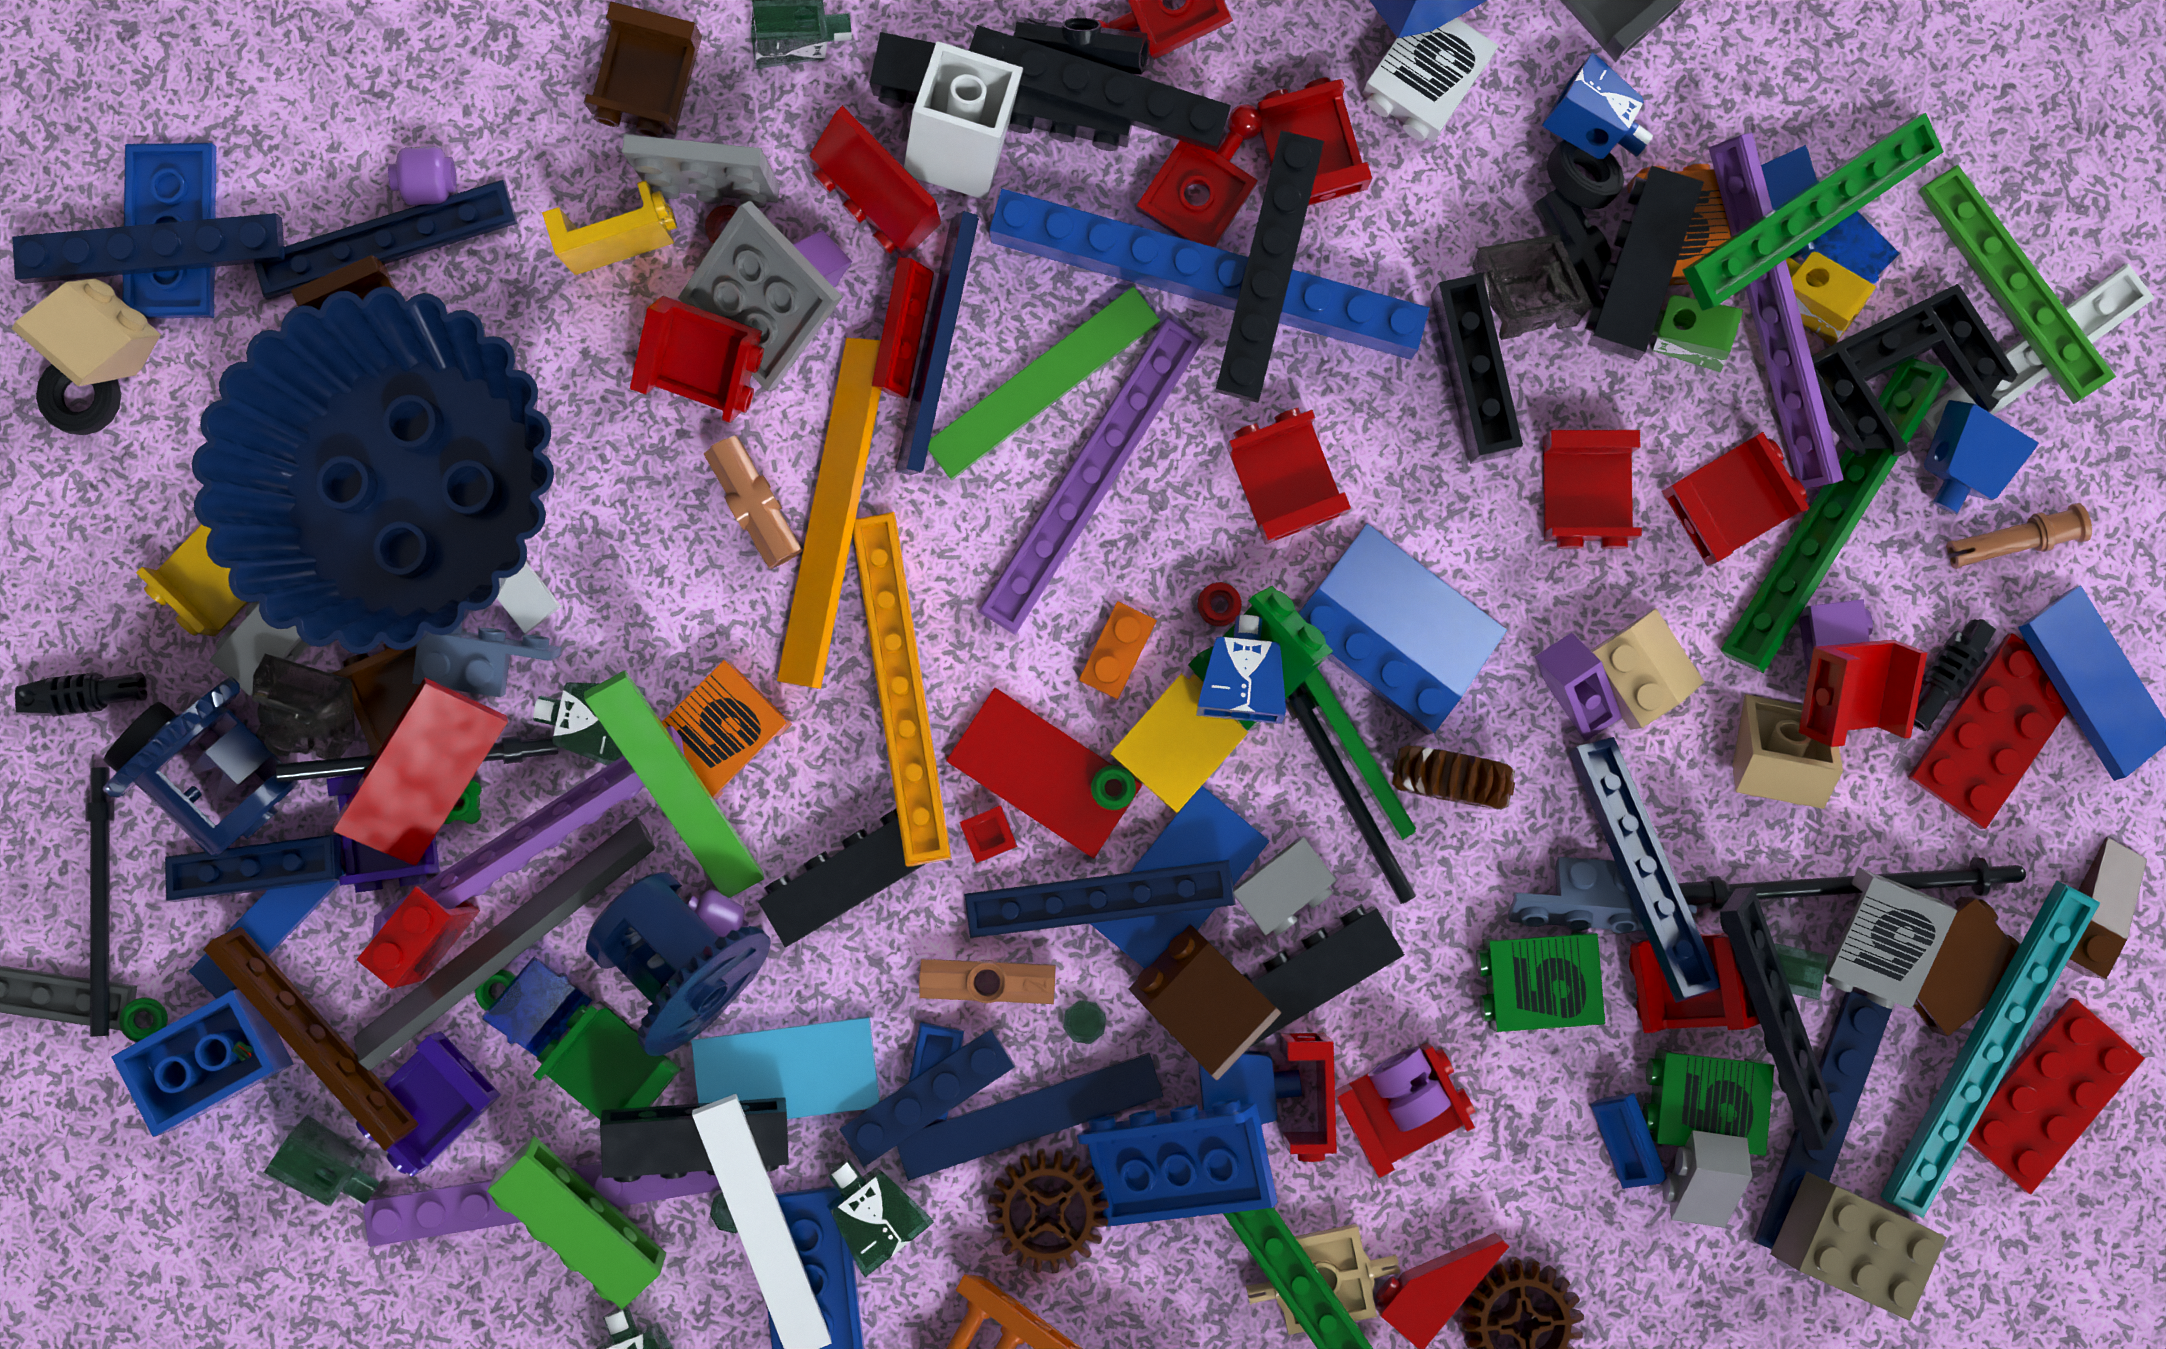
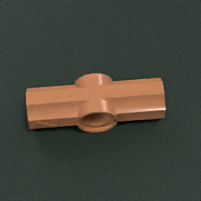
[703,435,803,569]
[919,959,1056,1004]

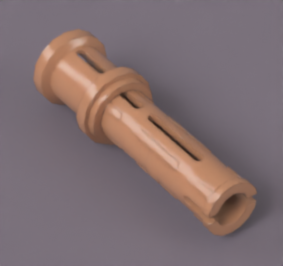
[1946,503,2092,569]

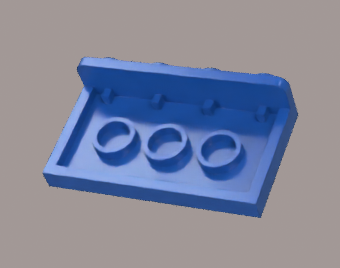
[1077,1098,1278,1227]

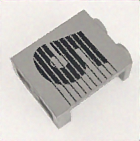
[1814,867,1957,1009]

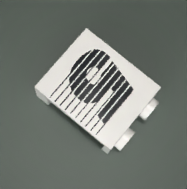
[1362,18,1499,143]

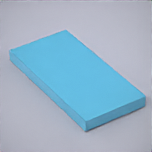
[691,1017,880,1119]

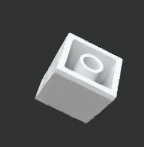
[904,41,1023,201]

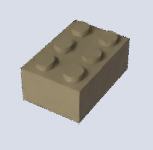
[1770,1171,1947,1321]

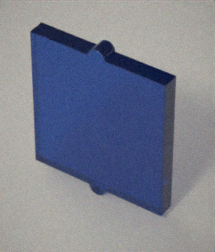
[1801,211,1900,284]
[482,957,592,1057]

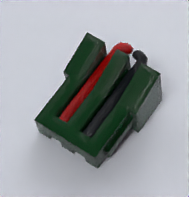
[231,1041,254,1061]

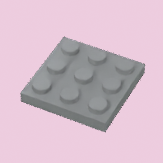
[622,134,780,208]
[678,201,843,391]

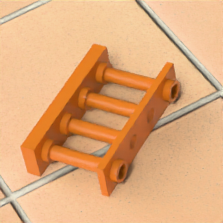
[946,1274,1083,1349]

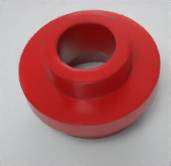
[1197,582,1242,627]

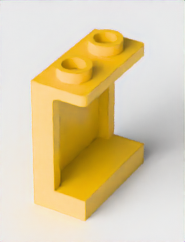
[542,180,678,275]
[1110,673,1249,813]

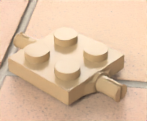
[1246,1224,1400,1335]

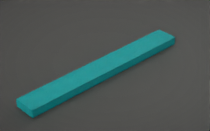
[1880,880,2100,1218]

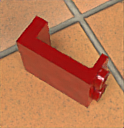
[1257,77,1373,206]
[630,296,764,423]
[1629,933,1760,1033]

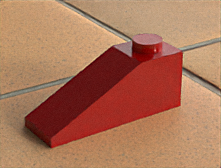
[1375,1233,1510,1349]

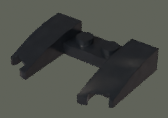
[1811,284,2018,457]

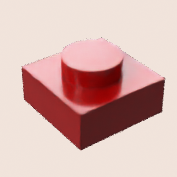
[959,805,1018,863]

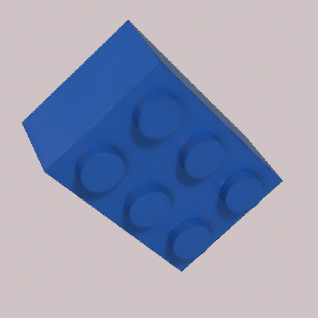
[111,989,294,1137]

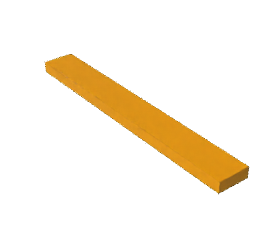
[777,338,881,689]
[853,512,952,867]

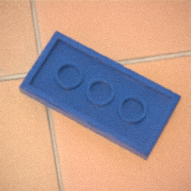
[122,143,217,318]
[2018,585,2166,781]
[1089,786,1270,969]
[768,1185,865,1349]

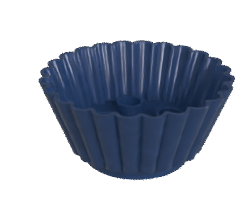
[191,286,554,654]

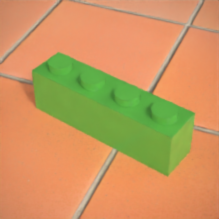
[487,1136,666,1310]

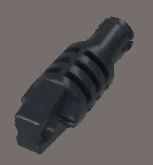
[1913,619,1996,731]
[15,672,148,717]

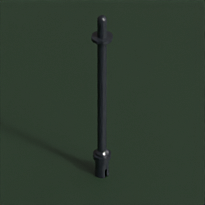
[1678,857,2026,912]

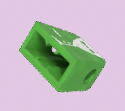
[1652,295,1743,373]

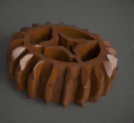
[1392,745,1515,810]
[987,1148,1109,1273]
[1460,1257,1584,1349]

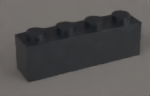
[1584,166,1704,361]
[1431,273,1523,464]
[758,808,925,948]
[1242,904,1405,1047]
[600,1097,789,1182]

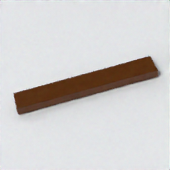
[203,927,419,1151]

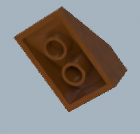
[1128,924,1281,1080]

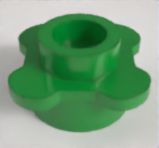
[443,780,482,824]

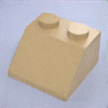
[11,278,161,387]
[1590,608,1705,730]
[1732,694,1843,809]

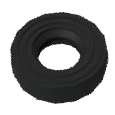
[1546,140,1624,210]
[36,364,122,435]
[103,701,176,772]

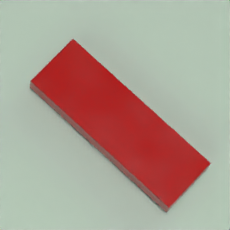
[871,257,934,399]

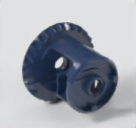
[103,676,298,857]
[586,872,771,1056]

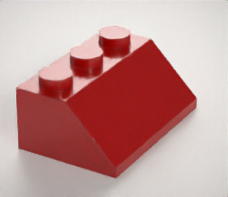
[809,105,942,258]

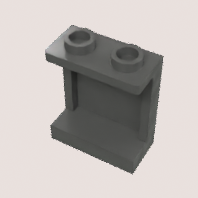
[1560,0,1685,62]

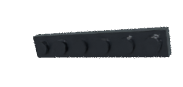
[969,25,1231,152]
[1215,130,1324,403]
[1720,887,1839,1150]

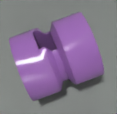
[1368,1046,1451,1132]

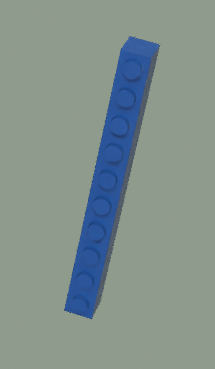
[989,188,1430,360]

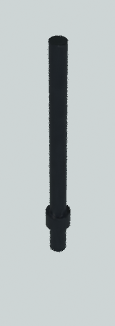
[1286,687,1416,904]
[276,736,558,783]
[85,767,114,1037]

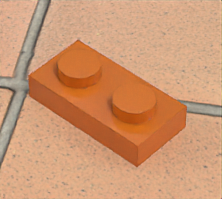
[1078,601,1157,700]

